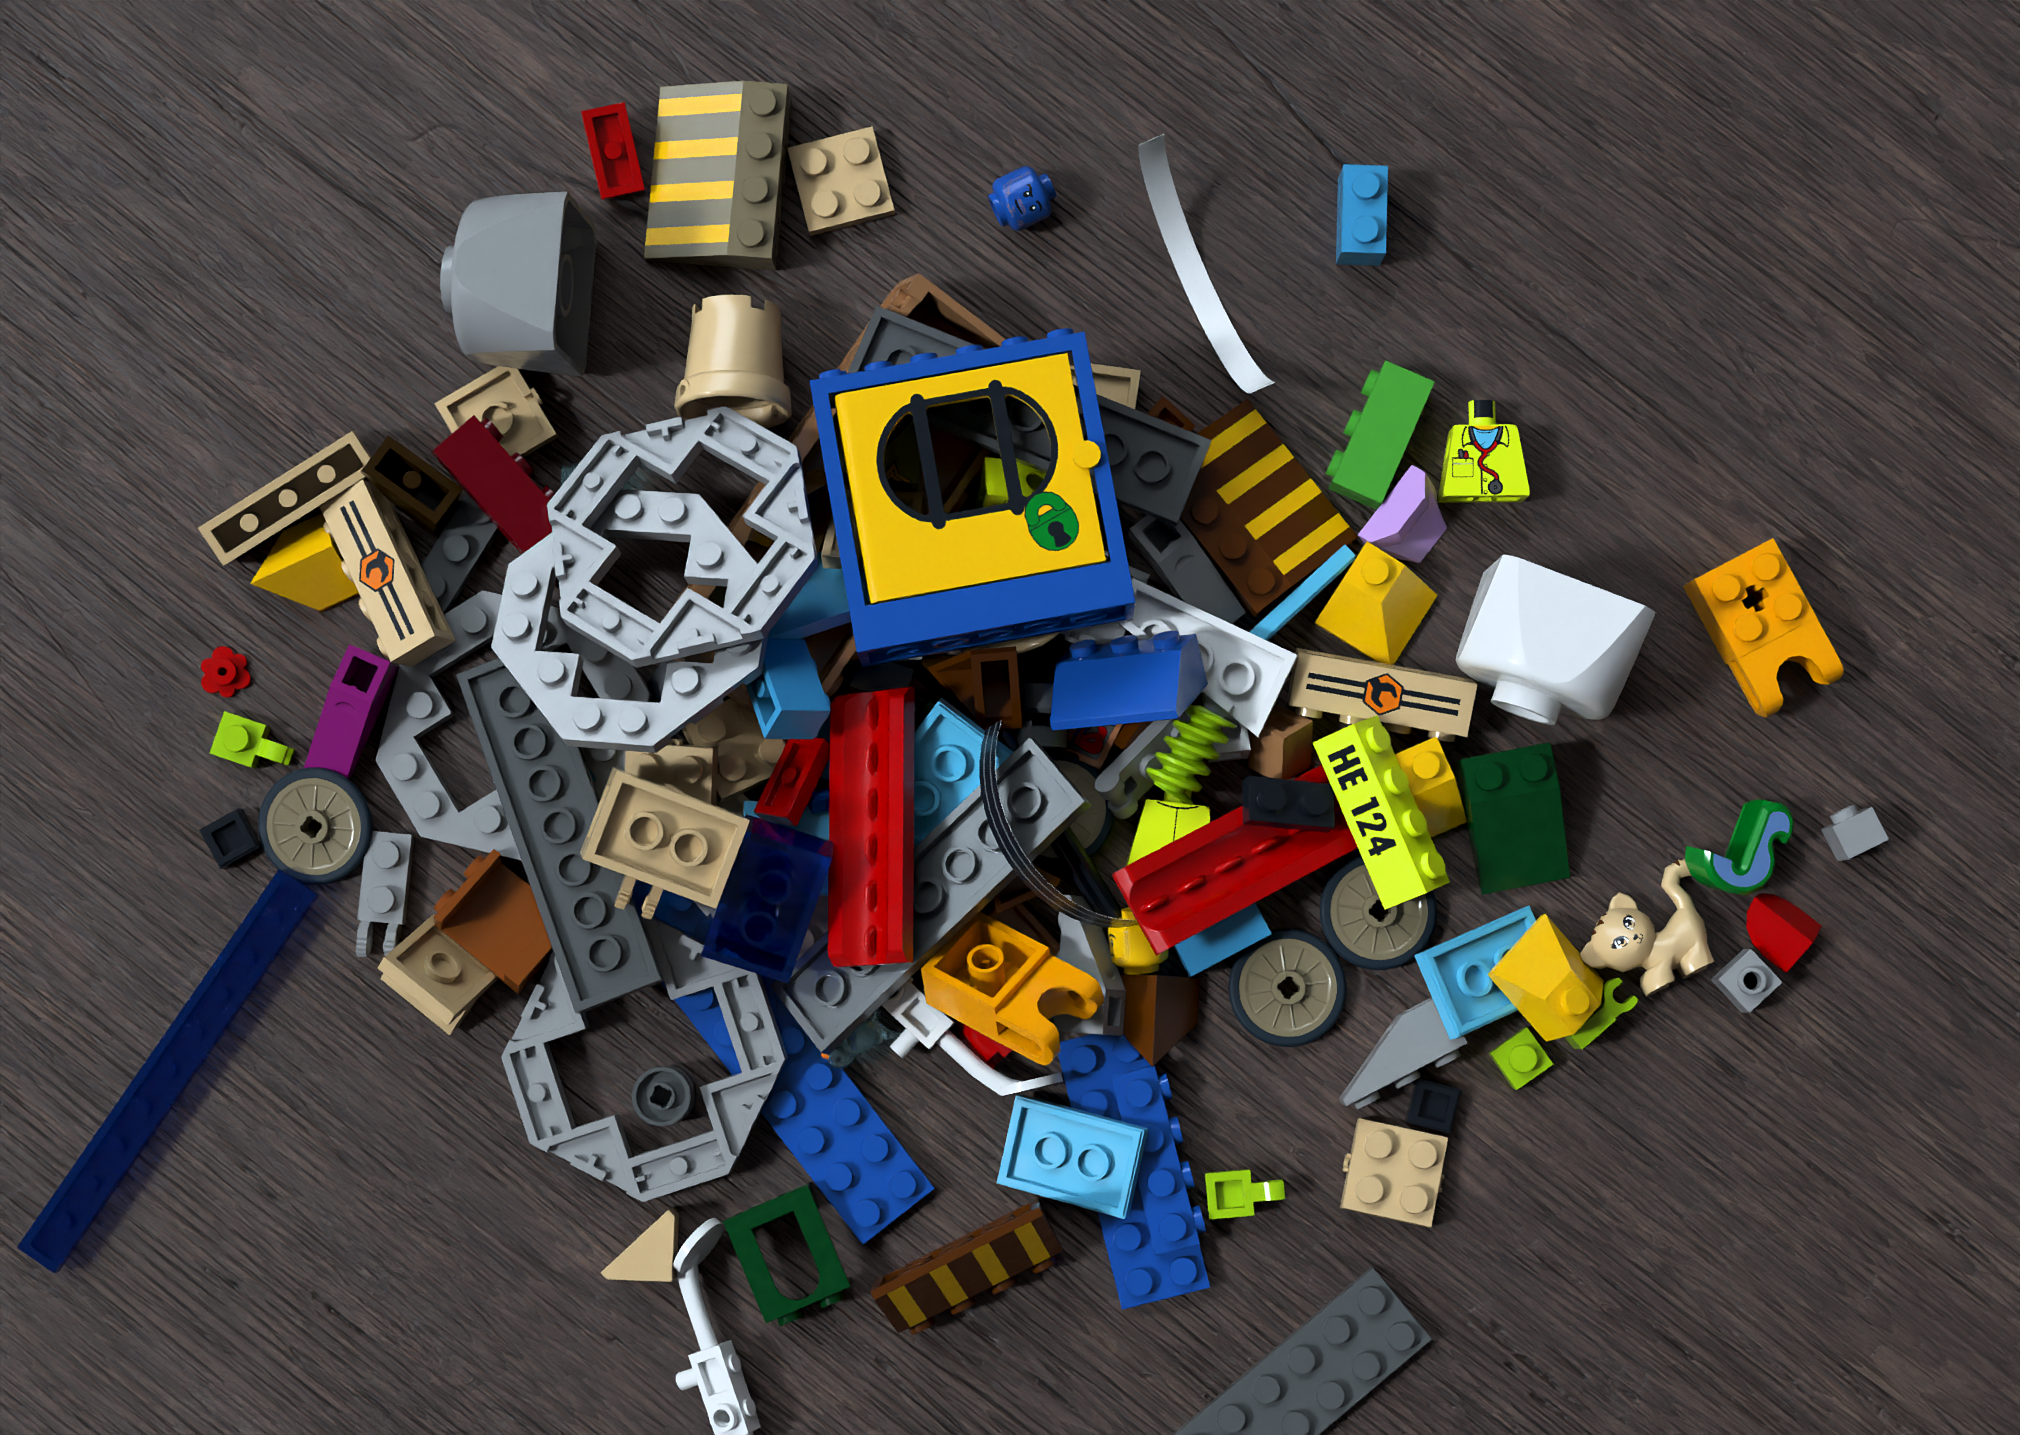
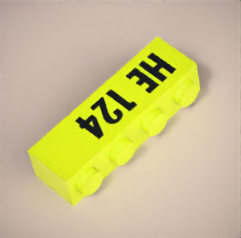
[1313,715,1450,910]

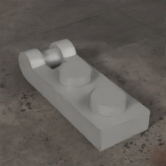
[1095,712,1190,819]

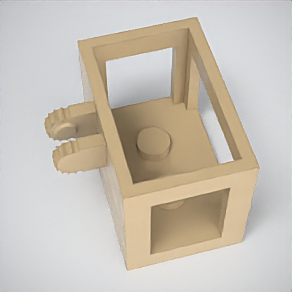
[580,767,750,920]

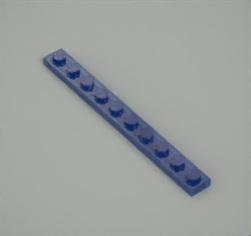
[17,869,319,1273]

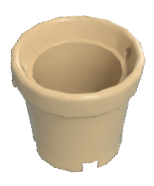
[674,295,792,428]

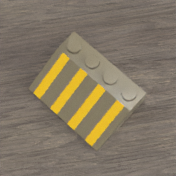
[644,81,792,271]

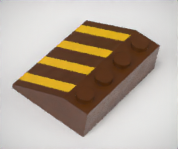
[1180,399,1358,619]
[870,1198,1063,1335]

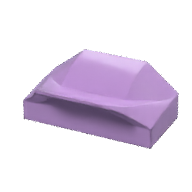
[1358,465,1447,564]

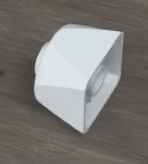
[1456,555,1656,725]

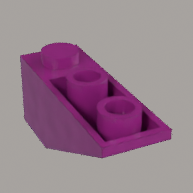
[304,644,399,780]

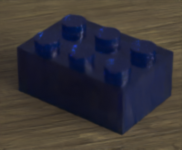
[701,814,833,984]

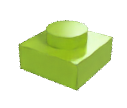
[1488,1027,1553,1090]

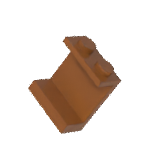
[433,849,553,994]

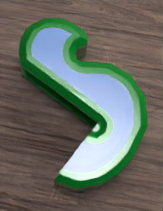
[1685,799,1794,895]

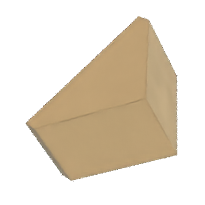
[601,1207,679,1282]

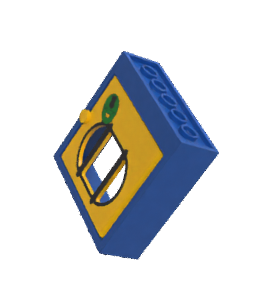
[809,328,1135,667]

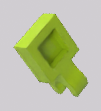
[209,711,296,769]
[1564,978,1638,1050]
[1205,1169,1285,1219]

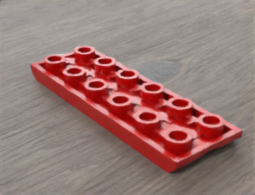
[828,687,915,967]
[1112,765,1358,956]

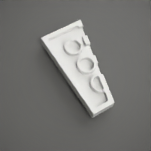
[1117,578,1297,738]

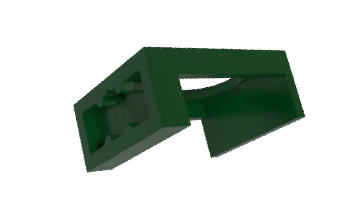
[723,1182,853,1326]

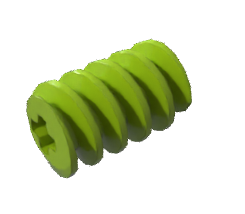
[1146,704,1237,805]

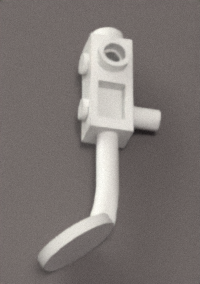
[882,977,1063,1096]
[673,1218,761,1435]

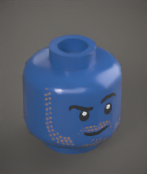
[987,166,1057,231]

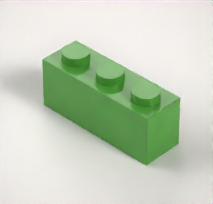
[1325,360,1435,510]

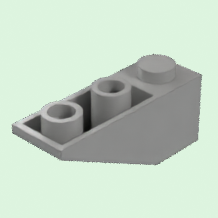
[1127,515,1246,624]
[1053,894,1126,1036]
[1339,997,1467,1109]

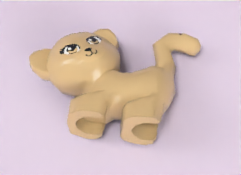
[1580,859,1715,997]

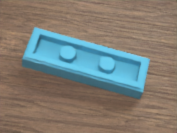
[1249,544,1356,641]

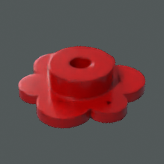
[201,646,251,698]

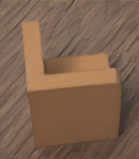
[1248,705,1313,780]

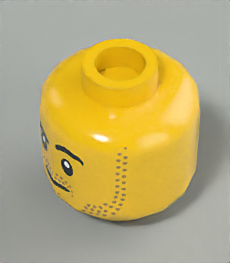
[1108,907,1168,975]

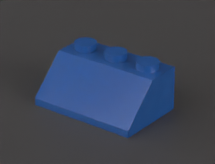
[1050,631,1208,731]

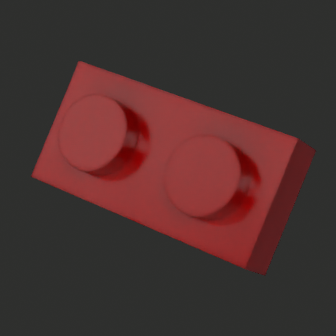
[581,102,645,200]
[754,738,830,827]

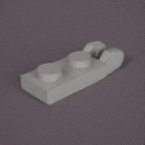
[356,831,415,957]

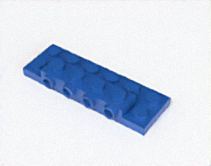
[1058,1034,1210,1310]

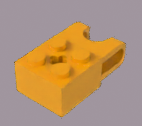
[1683,538,1844,718]
[921,912,1104,1065]

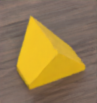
[250,513,359,612]

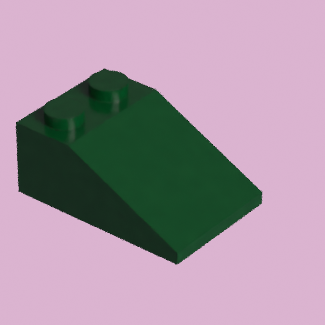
[1454,742,1570,895]

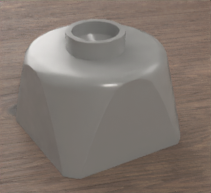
[440,192,597,377]

